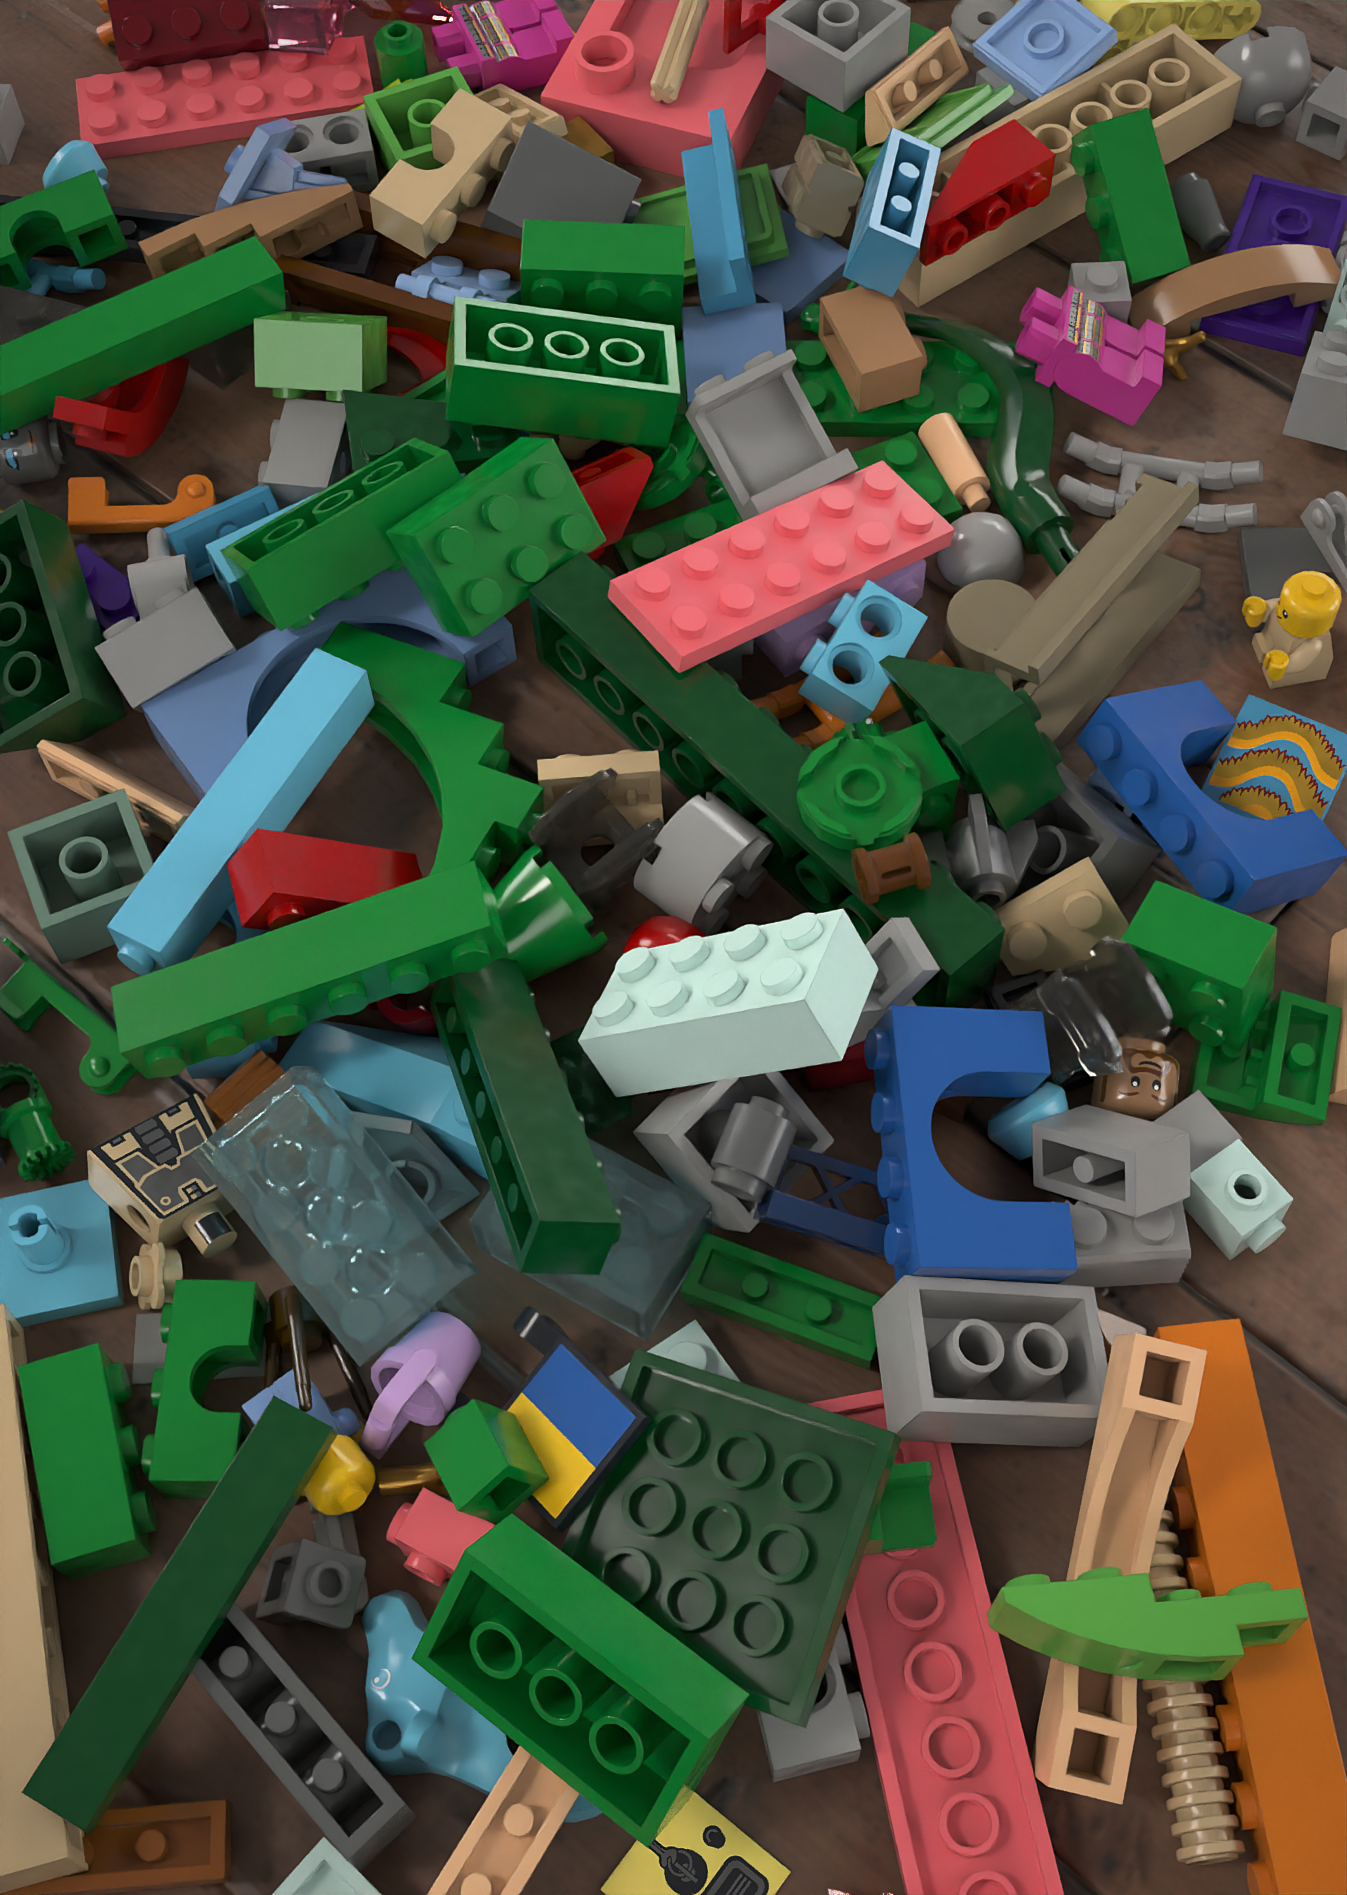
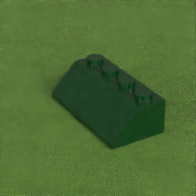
[0,499,127,754]

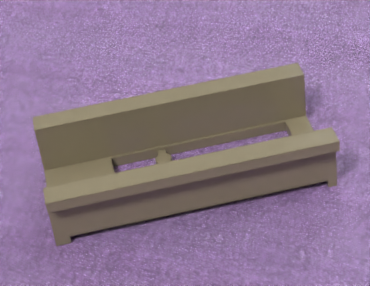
[983,473,1201,752]

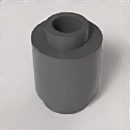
[710,1096,798,1203]

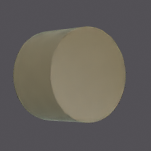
[943,579,1035,687]

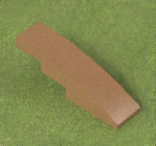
[138,183,363,279]

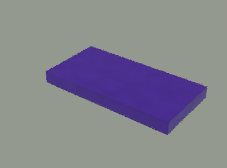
[1198,174,1347,357]

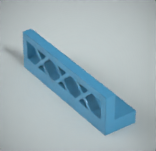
[681,108,756,315]

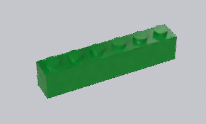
[111,860,509,1080]

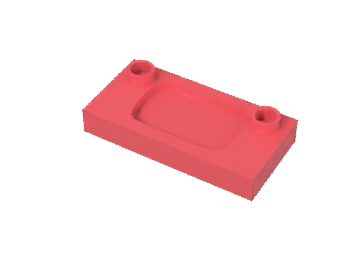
[540,0,785,178]

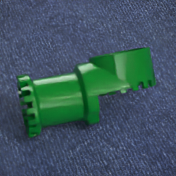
[0,1062,76,1182]

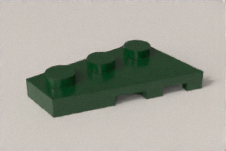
[343,390,518,475]

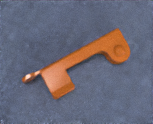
[67,474,217,534]

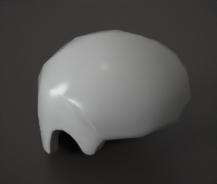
[936,512,1025,588]

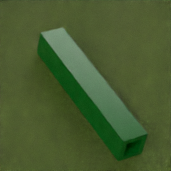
[0,236,286,436]

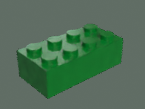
[446,296,681,448]
[220,437,462,631]
[411,1513,749,1848]

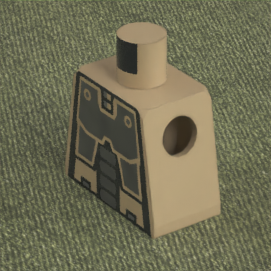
[87,1094,239,1258]

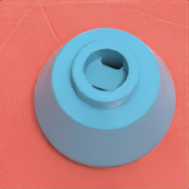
[42,140,110,194]
[987,1082,1069,1161]

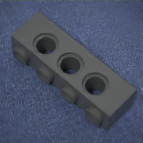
[191,1602,417,1872]

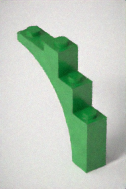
[320,621,549,883]

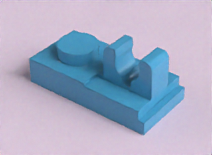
[163,485,279,582]

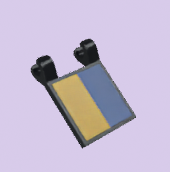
[446,1306,652,1533]

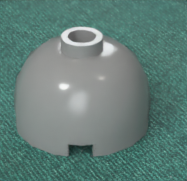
[1214,26,1312,127]

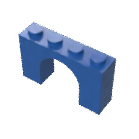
[1076,680,1347,915]
[864,1005,1078,1285]

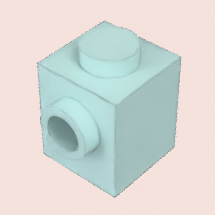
[1182,1139,1293,1260]

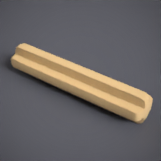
[650,0,709,104]

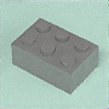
[872,1275,1108,1447]

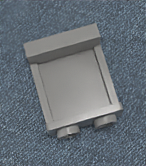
[685,349,858,521]

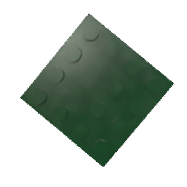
[561,1348,902,1728]

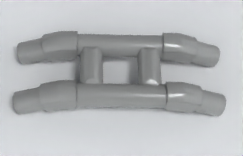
[1055,432,1264,533]

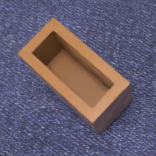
[819,286,927,412]

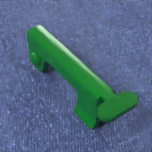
[0,936,138,1096]

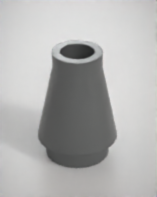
[1169,173,1231,254]

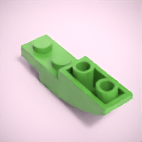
[987,1567,1309,1682]

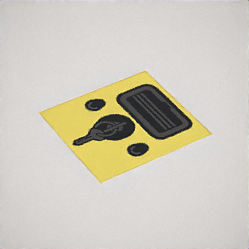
[600,1792,791,1895]

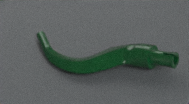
[904,312,1080,577]

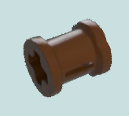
[851,832,932,905]

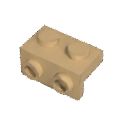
[537,749,664,849]

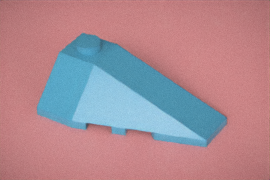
[279,1020,488,1179]

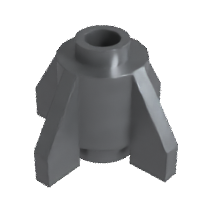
[917,793,1039,910]

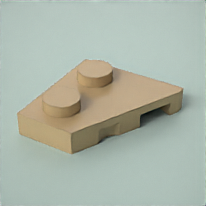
[994,856,1129,976]

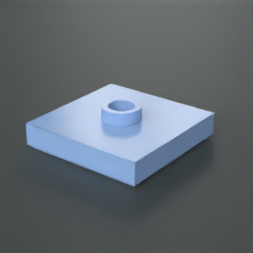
[972,0,1117,101]

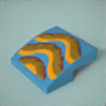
[1201,694,1347,822]

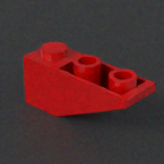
[919,119,1056,267]

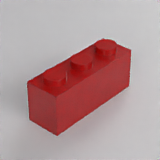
[227,828,423,931]

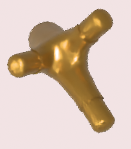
[1162,331,1206,383]
[379,1462,450,1497]

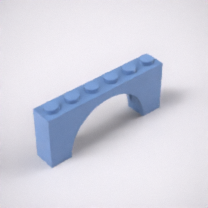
[141,567,517,801]

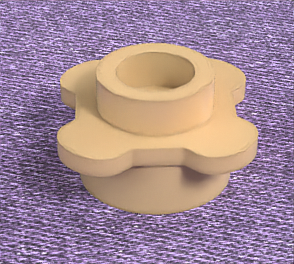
[129,1242,183,1310]

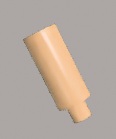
[918,413,991,513]

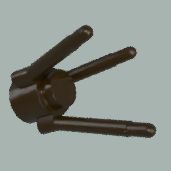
[263,1284,373,1420]

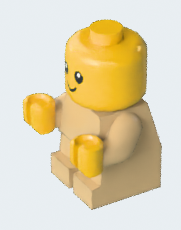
[1242,571,1342,689]

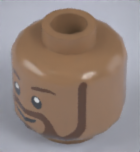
[1091,1037,1180,1122]

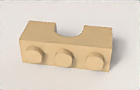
[369,88,516,259]

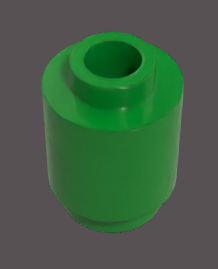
[374,20,429,87]

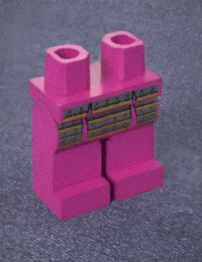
[431,0,574,92]
[1015,285,1166,427]

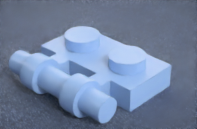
[395,256,521,305]

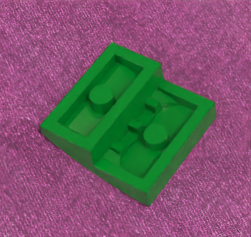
[1184,990,1342,1125]

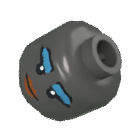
[0,415,68,485]

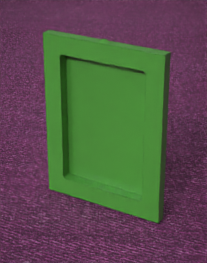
[851,83,1015,186]
[633,163,790,286]

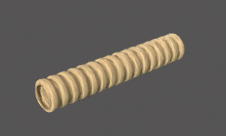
[1141,1493,1246,1866]

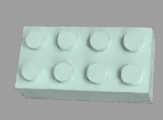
[578,908,879,1097]

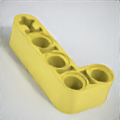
[1079,0,1261,68]

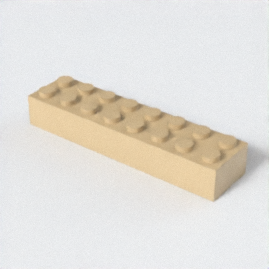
[855,23,1242,307]

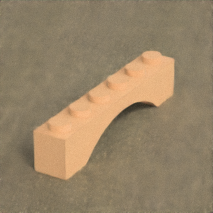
[1031,1333,1207,1805]

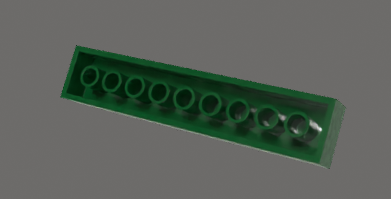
[528,551,1005,1009]

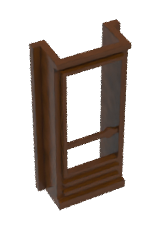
[276,191,522,346]

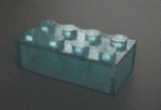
[191,1066,480,1367]

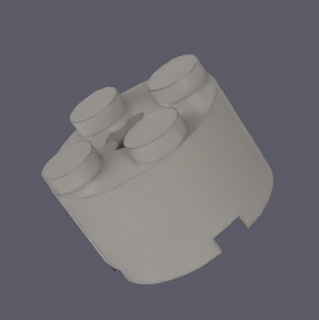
[634,792,773,937]

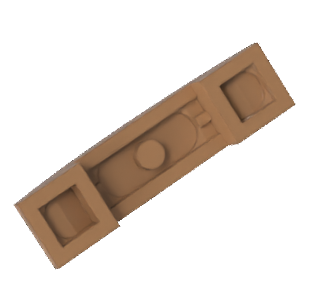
[1128,244,1341,339]

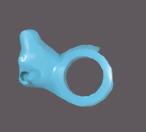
[362,1590,602,1823]

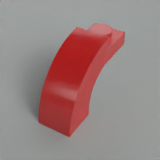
[53,356,190,457]

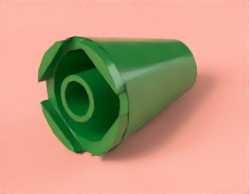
[436,844,610,984]

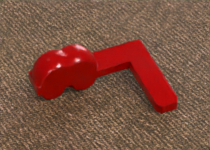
[723,0,787,54]

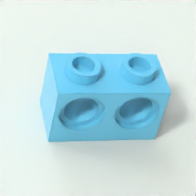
[798,580,928,723]

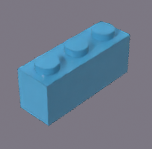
[843,127,941,298]

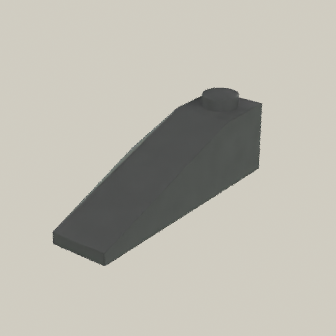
[962,763,1161,902]

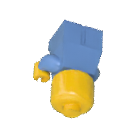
[242,1369,376,1516]

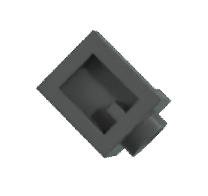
[255,1539,366,1630]

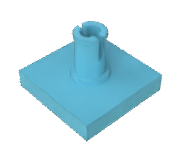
[0,1180,125,1327]

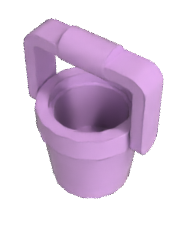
[359,1311,481,1460]

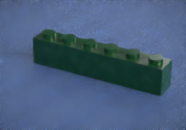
[429,959,622,1275]

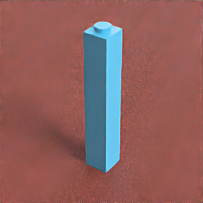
[107,648,375,976]

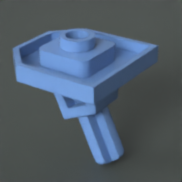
[214,117,348,212]

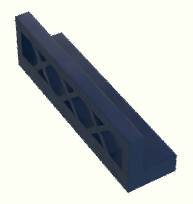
[753,1145,889,1261]

